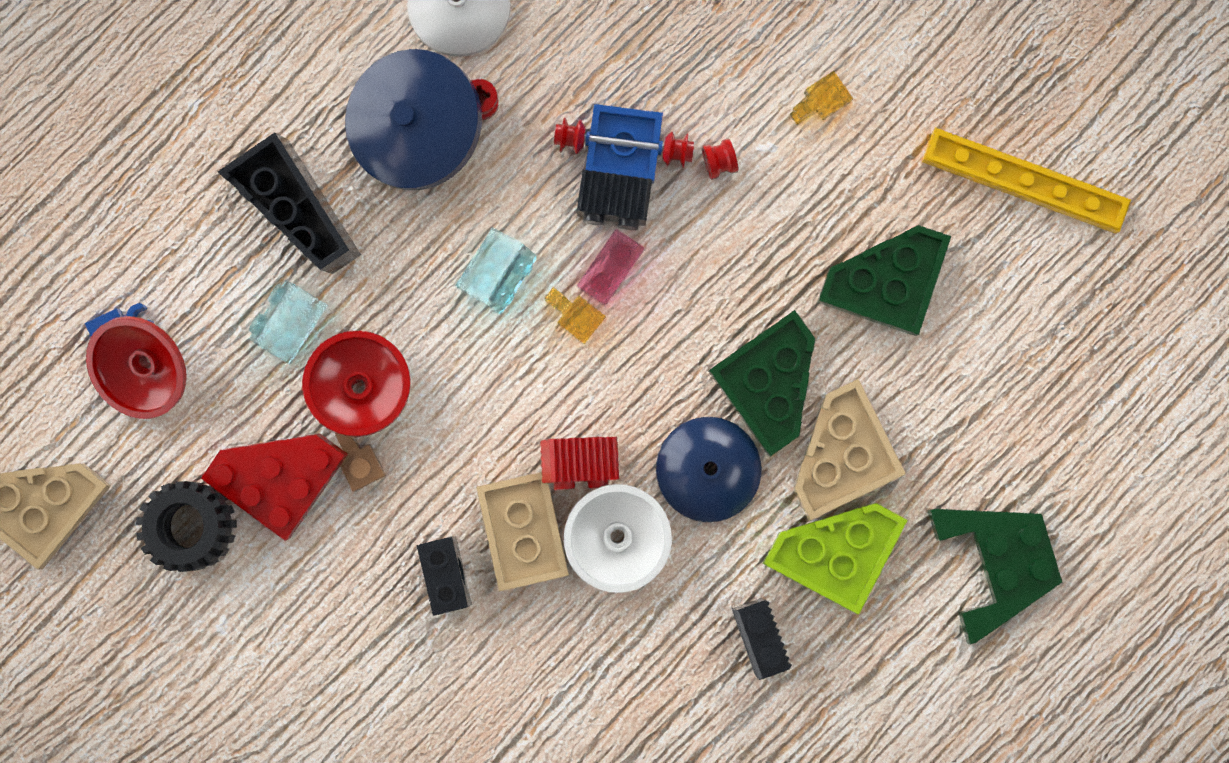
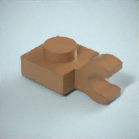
[335,433,386,492]

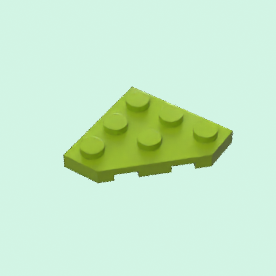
[762,503,908,615]

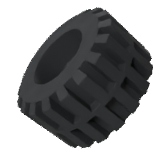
[136,481,237,572]

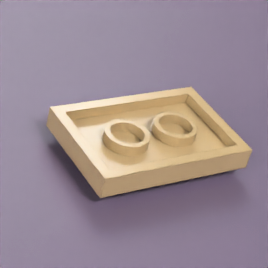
[476,472,569,592]

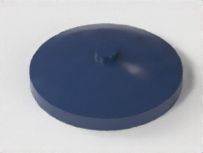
[345,49,482,190]

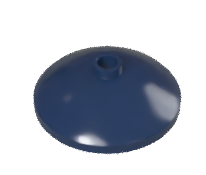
[656,417,762,522]

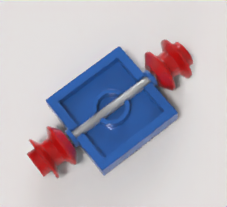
[554,104,694,184]

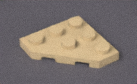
[793,379,906,521]
[0,463,111,570]

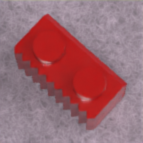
[540,437,619,490]

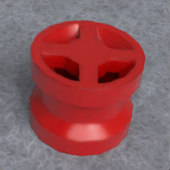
[472,79,499,120]
[702,138,739,180]

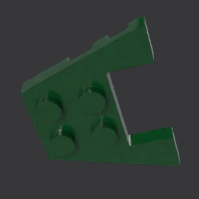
[927,509,1062,645]

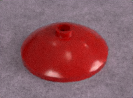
[86,316,187,419]
[302,331,411,437]

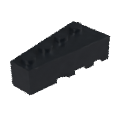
[217,132,361,274]

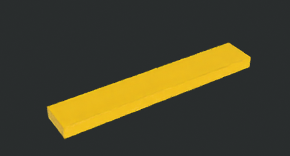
[921,127,1131,234]

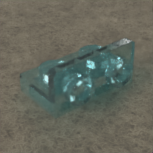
[455,227,537,314]
[249,280,328,364]

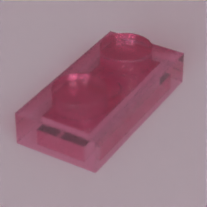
[577,229,645,307]

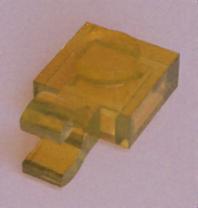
[790,71,853,125]
[544,287,606,345]

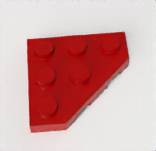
[201,433,348,541]

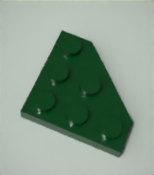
[817,225,951,336]
[708,310,815,457]

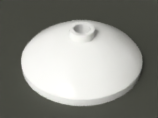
[407,0,511,57]
[564,484,672,593]

